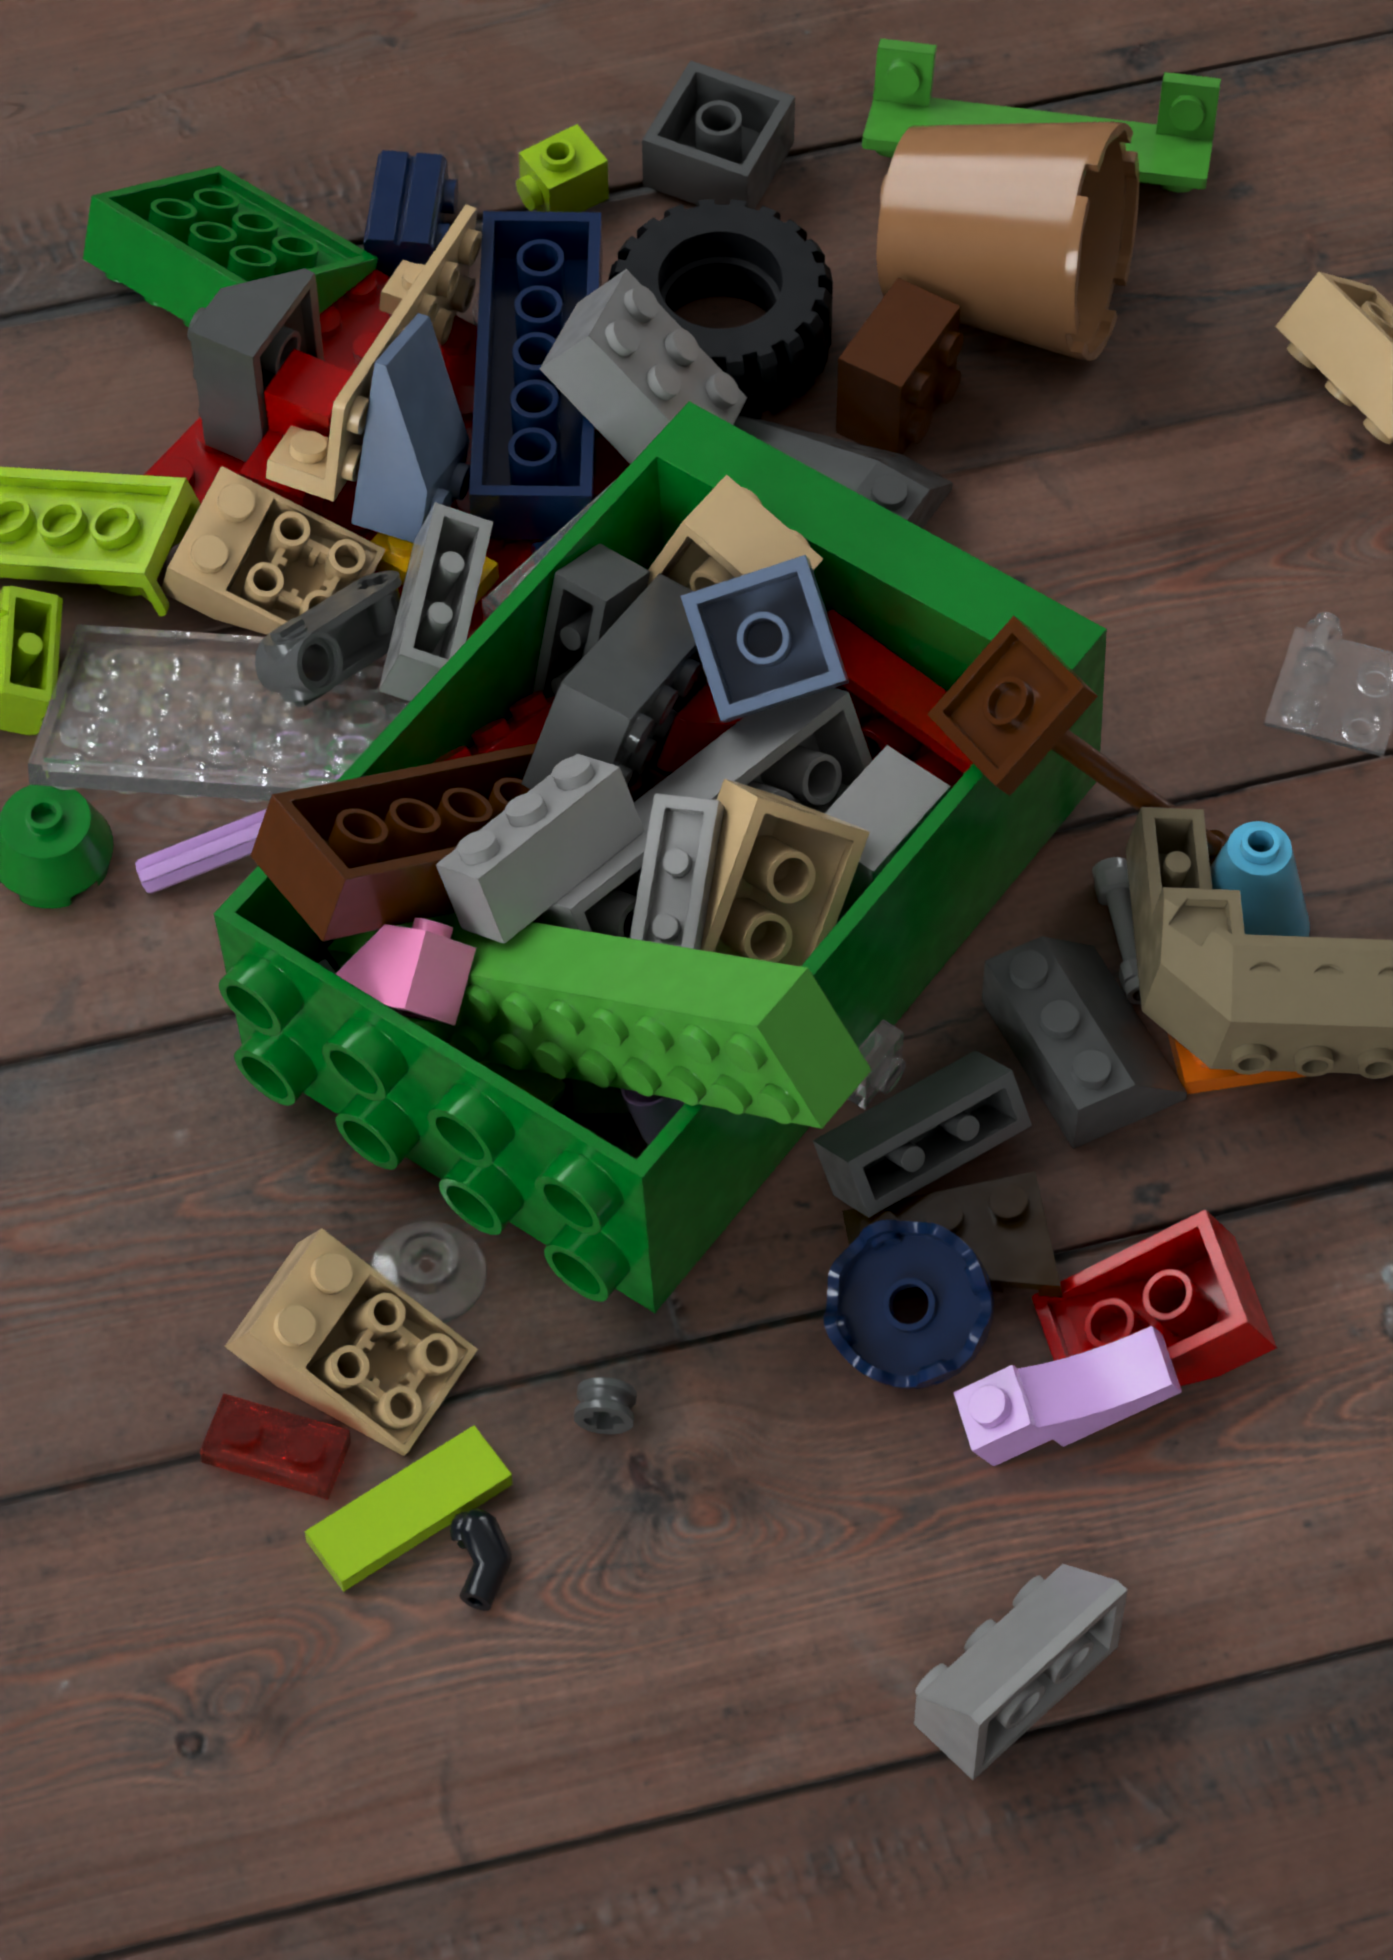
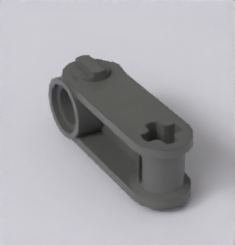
[255,570,402,707]

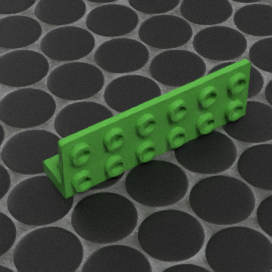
[862,38,1221,193]

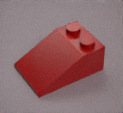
[1031,1209,1277,1386]

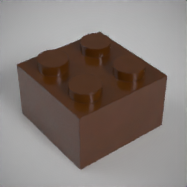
[836,278,964,455]

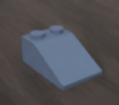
[351,313,470,543]

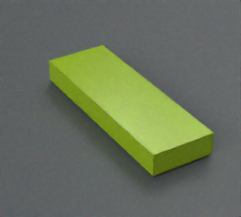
[305,1425,513,1592]

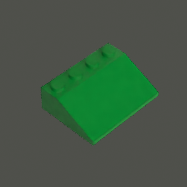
[83,166,378,327]

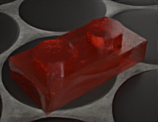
[200,1393,351,1500]

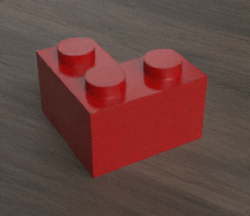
[239,349,353,517]

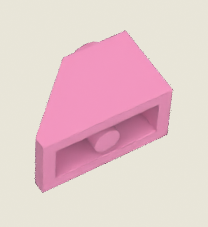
[335,917,476,1026]

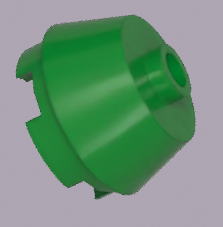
[0,782,114,909]

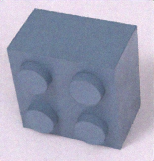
[680,555,849,723]

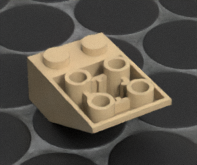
[161,466,386,635]
[224,1228,478,1456]

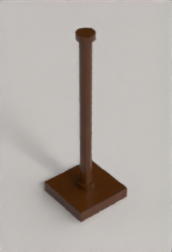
[927,616,1229,866]

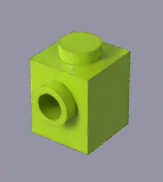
[516,124,609,212]

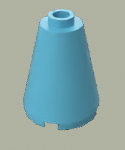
[1210,821,1310,937]

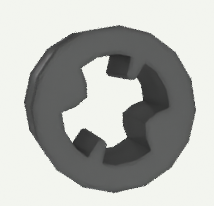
[574,1377,637,1435]

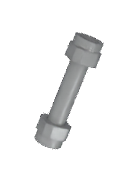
[1092,857,1141,1004]

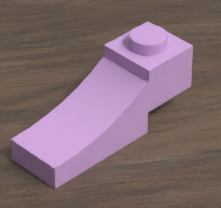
[953,1326,1182,1466]

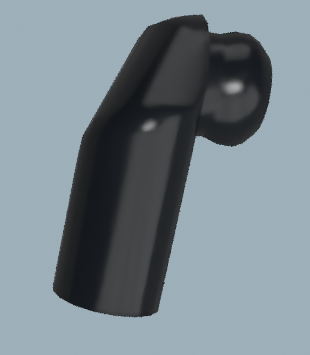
[450,1508,512,1611]

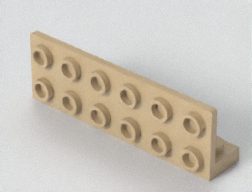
[266,204,482,502]

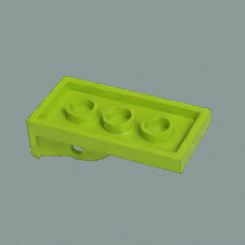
[0,467,201,616]

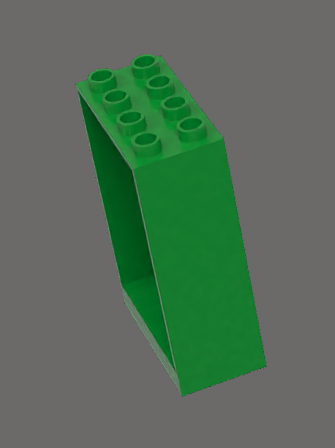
[214,401,1107,1313]

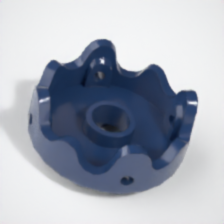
[823,1219,994,1389]

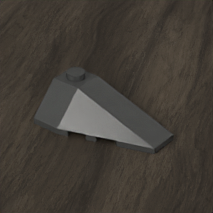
[733,414,953,528]

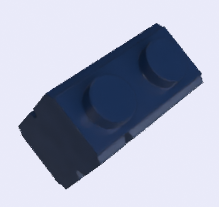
[363,150,458,277]

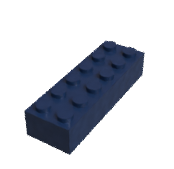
[469,211,603,540]

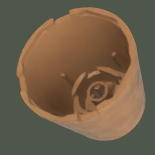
[876,121,1139,361]

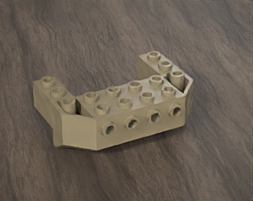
[1125,807,1393,1079]

